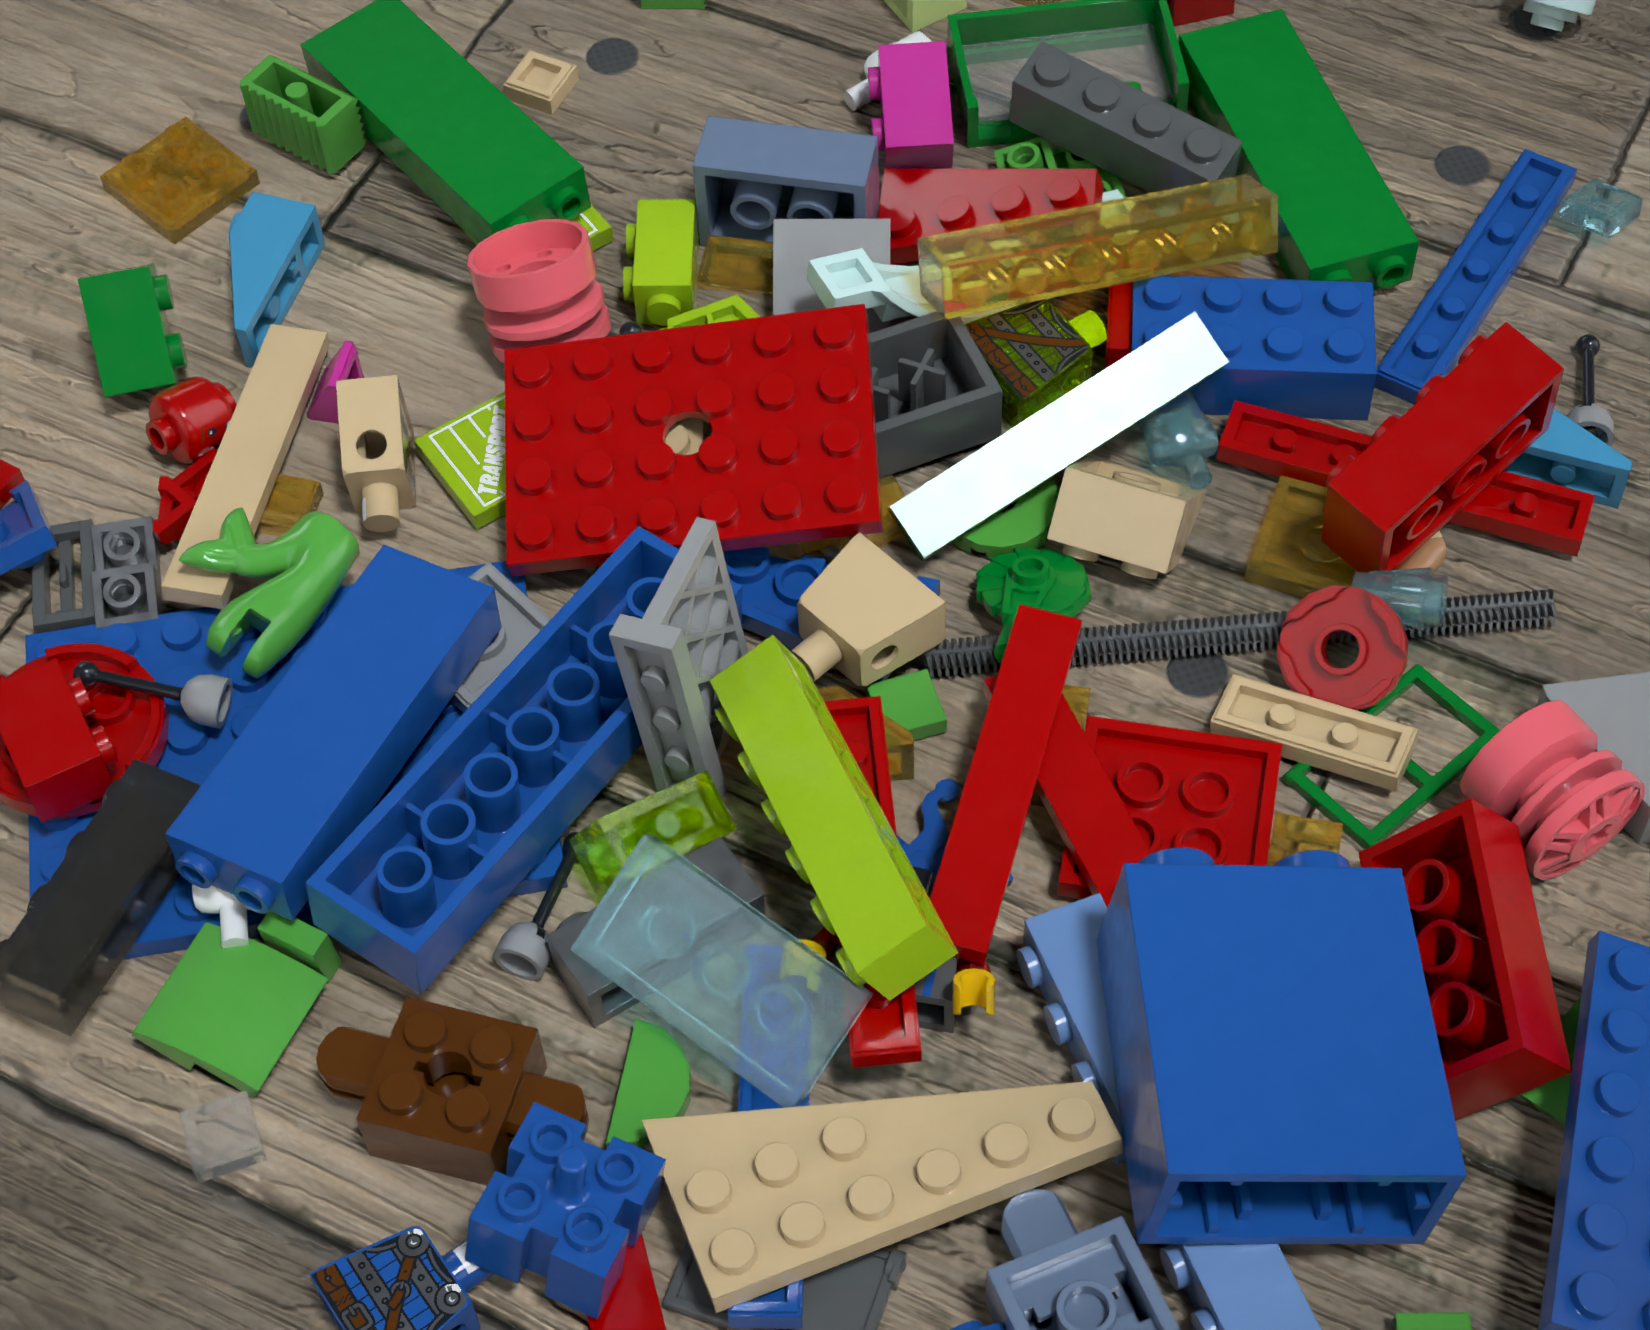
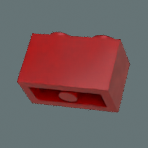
[0,658,118,823]

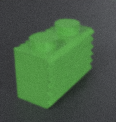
[240,55,367,174]

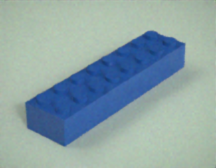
[305,526,743,995]

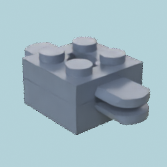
[985,1189,1180,1330]

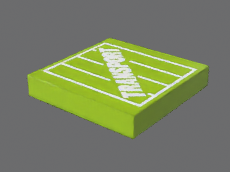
[414,392,506,529]

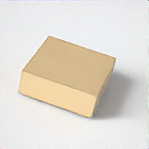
[503,50,579,115]

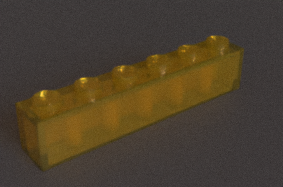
[917,174,1278,319]

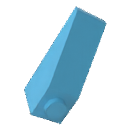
[229,192,325,368]
[1504,408,1633,509]

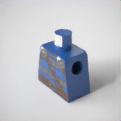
[309,1226,494,1330]

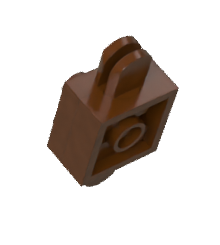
[316,996,589,1186]

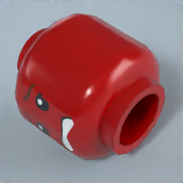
[146,376,237,464]

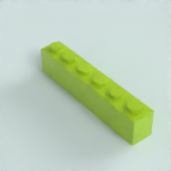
[709,634,958,1001]

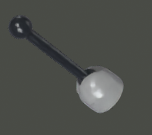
[1567,334,1614,446]
[73,661,233,729]
[493,832,589,980]

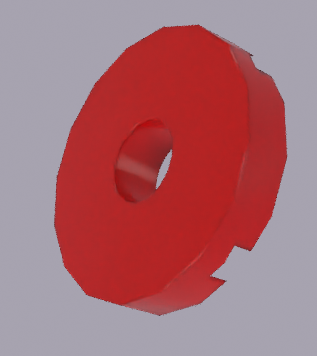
[1277,585,1408,711]

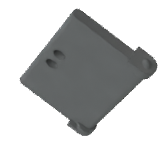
[663,1241,907,1330]

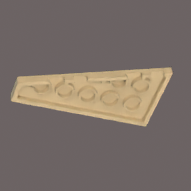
[642,1081,1123,1313]

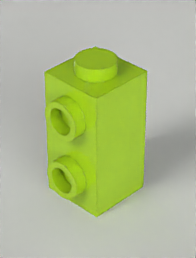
[623,199,699,326]

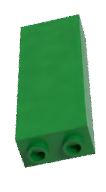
[300,0,591,243]
[1178,9,1419,290]

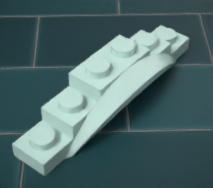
[806,189,1146,326]

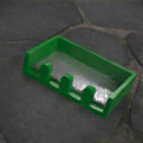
[947,0,1190,148]

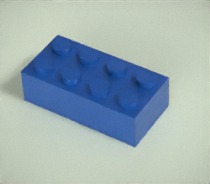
[1130,274,1377,421]

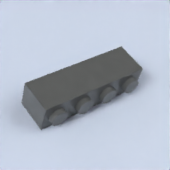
[1010,41,1243,222]

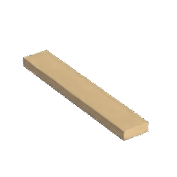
[161,324,329,609]

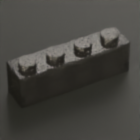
[0,758,201,1037]

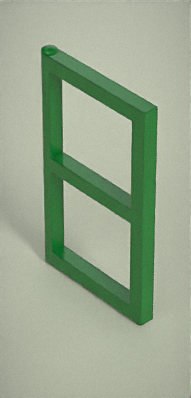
[1282,664,1500,849]

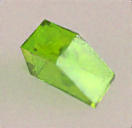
[569,770,737,899]

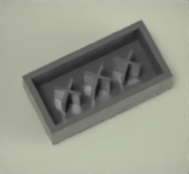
[869,306,1003,478]

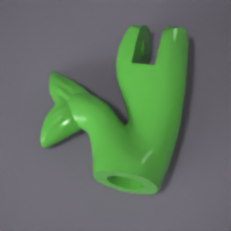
[179,508,360,679]

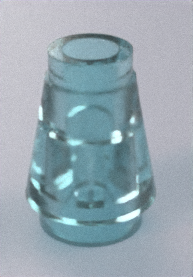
[1352,567,1448,631]

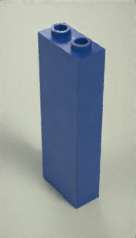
[165,545,502,921]

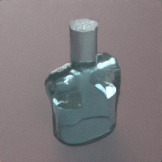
[1138,391,1218,490]

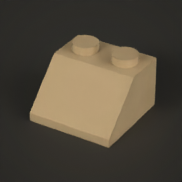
[1047,457,1206,579]

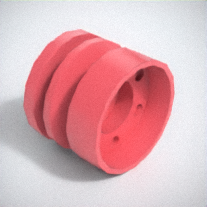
[467,219,611,363]
[1459,700,1645,880]

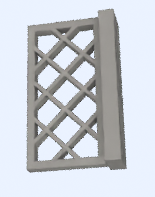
[609,517,748,810]

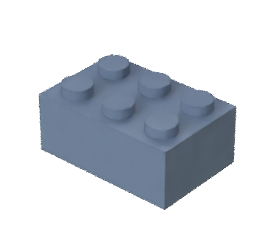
[693,116,880,255]

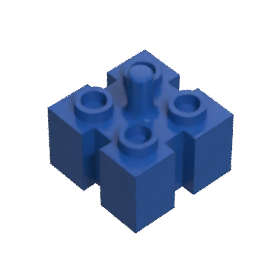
[465,1102,666,1319]

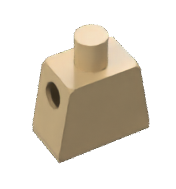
[791,532,946,686]

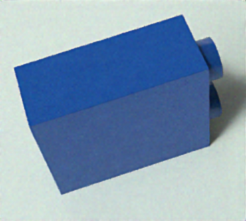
[1096,848,1467,1244]

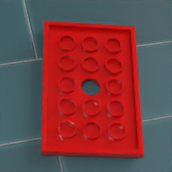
[504,304,884,576]

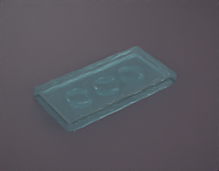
[570,834,873,1108]

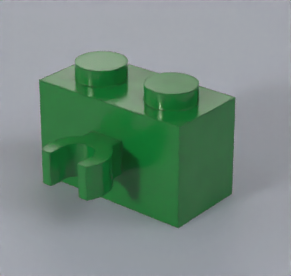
[77,263,187,397]

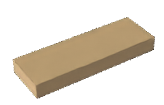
[1210,674,1419,792]

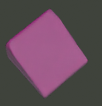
[307,341,364,424]

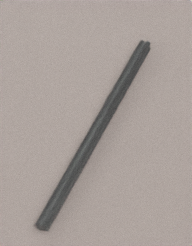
[923,589,1556,678]

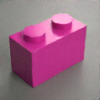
[868,41,954,168]

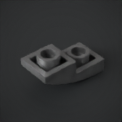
[91,516,162,628]

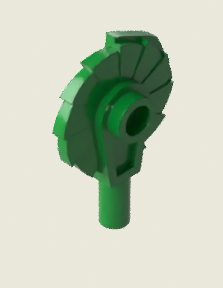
[976,547,1091,662]

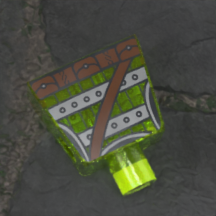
[965,298,1107,428]

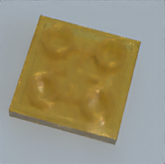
[100,117,260,245]

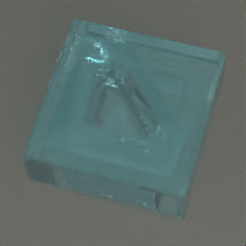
[1559,179,1643,239]

